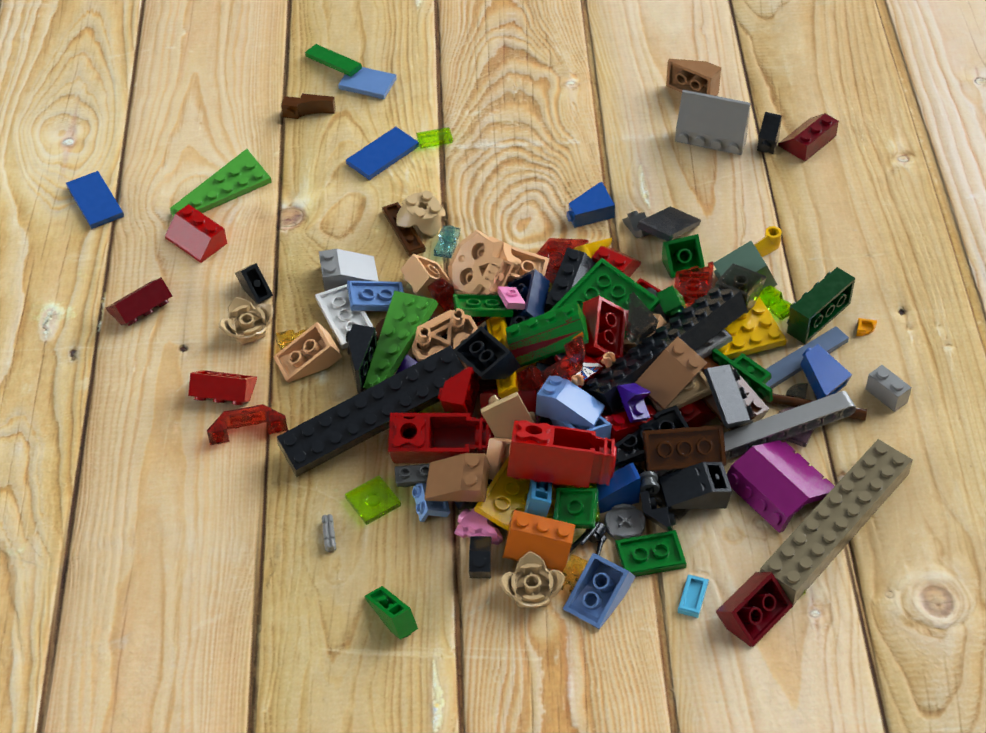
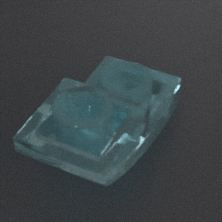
[434,225,461,258]

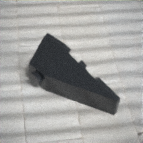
[614,405,689,465]

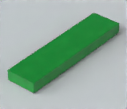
[305,44,362,77]

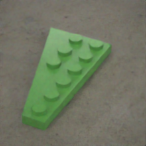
[170,149,272,217]
[363,290,438,390]

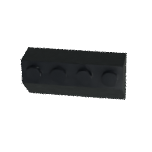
[545,248,596,313]

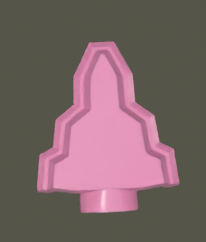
[454,508,503,545]

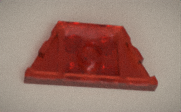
[537,238,589,288]
[674,262,714,305]

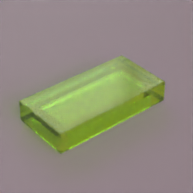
[416,127,453,148]

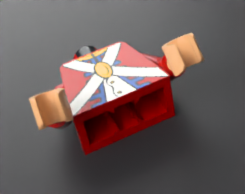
[554,351,616,388]

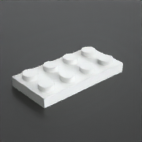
[315,284,377,350]

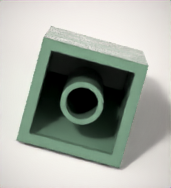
[713,241,778,295]

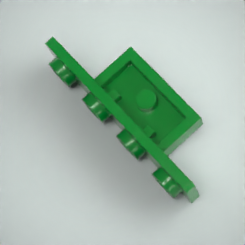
[712,348,773,402]

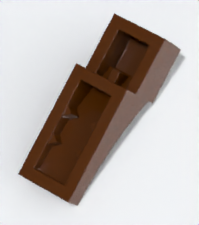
[281,93,336,119]

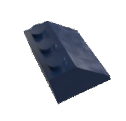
[506,269,550,325]

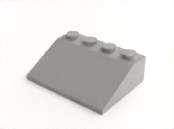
[675,90,751,155]

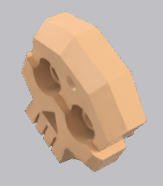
[448,230,521,295]
[412,308,478,375]

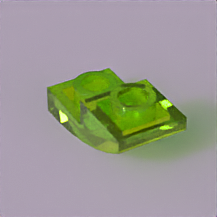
[757,285,792,320]

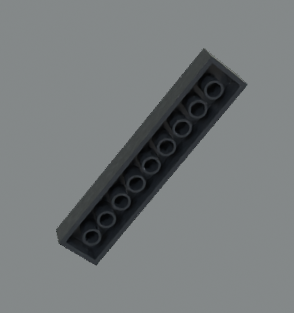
[581,287,748,414]
[277,345,465,477]

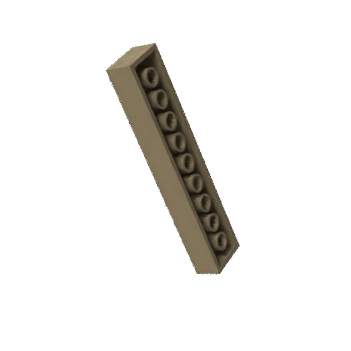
[760,439,913,605]

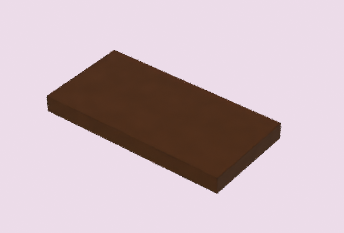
[642,425,726,471]

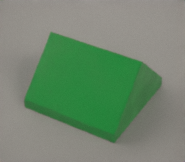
[662,234,706,278]

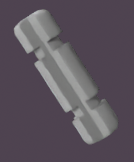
[322,514,336,552]

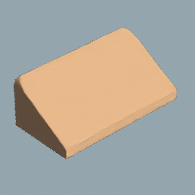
[486,438,511,480]

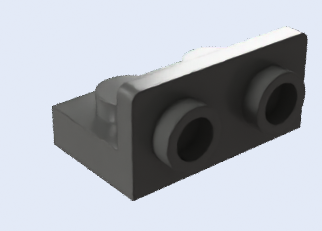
[395,464,430,487]

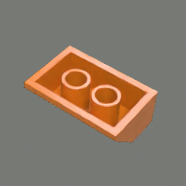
[503,510,575,572]

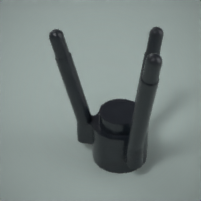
[569,521,607,556]

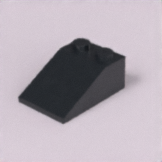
[346,324,377,394]

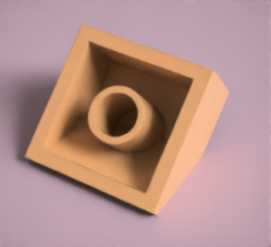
[401,254,450,297]

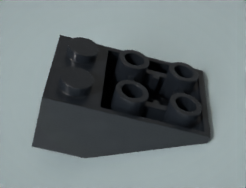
[658,462,732,509]

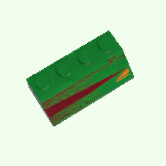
[506,302,589,368]

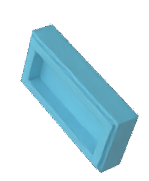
[677,574,709,618]

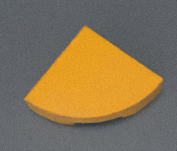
[856,318,877,336]

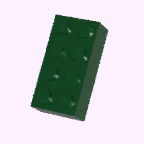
[787,267,855,344]

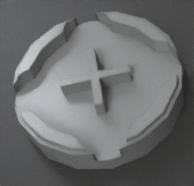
[604,504,646,540]

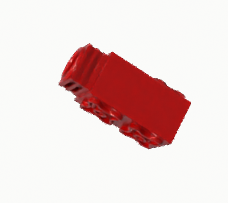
[388,413,494,463]
[506,420,617,488]

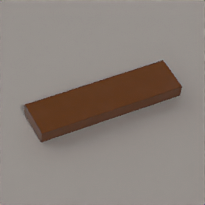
[382,202,426,257]

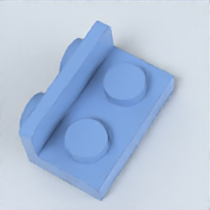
[412,483,450,522]

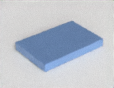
[338,67,397,99]
[347,281,404,311]

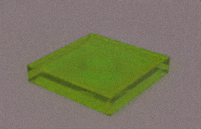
[345,475,401,525]

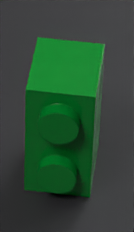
[656,285,687,319]

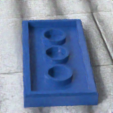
[346,127,419,180]
[66,171,124,229]

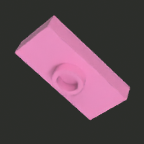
[497,286,526,310]

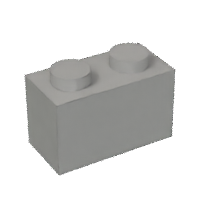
[866,365,912,412]

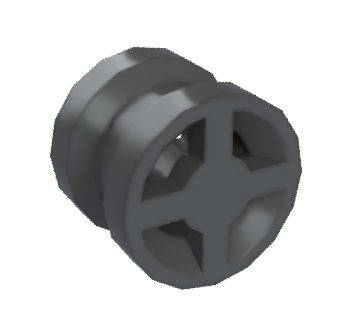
[639,471,660,496]

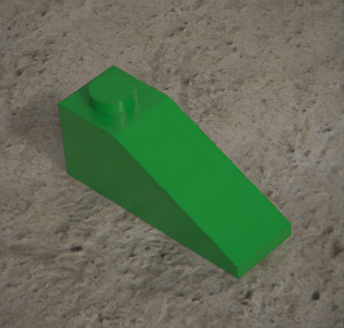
[364,586,418,640]

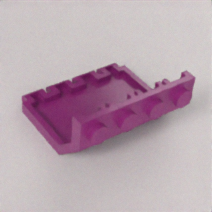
[726,440,835,533]

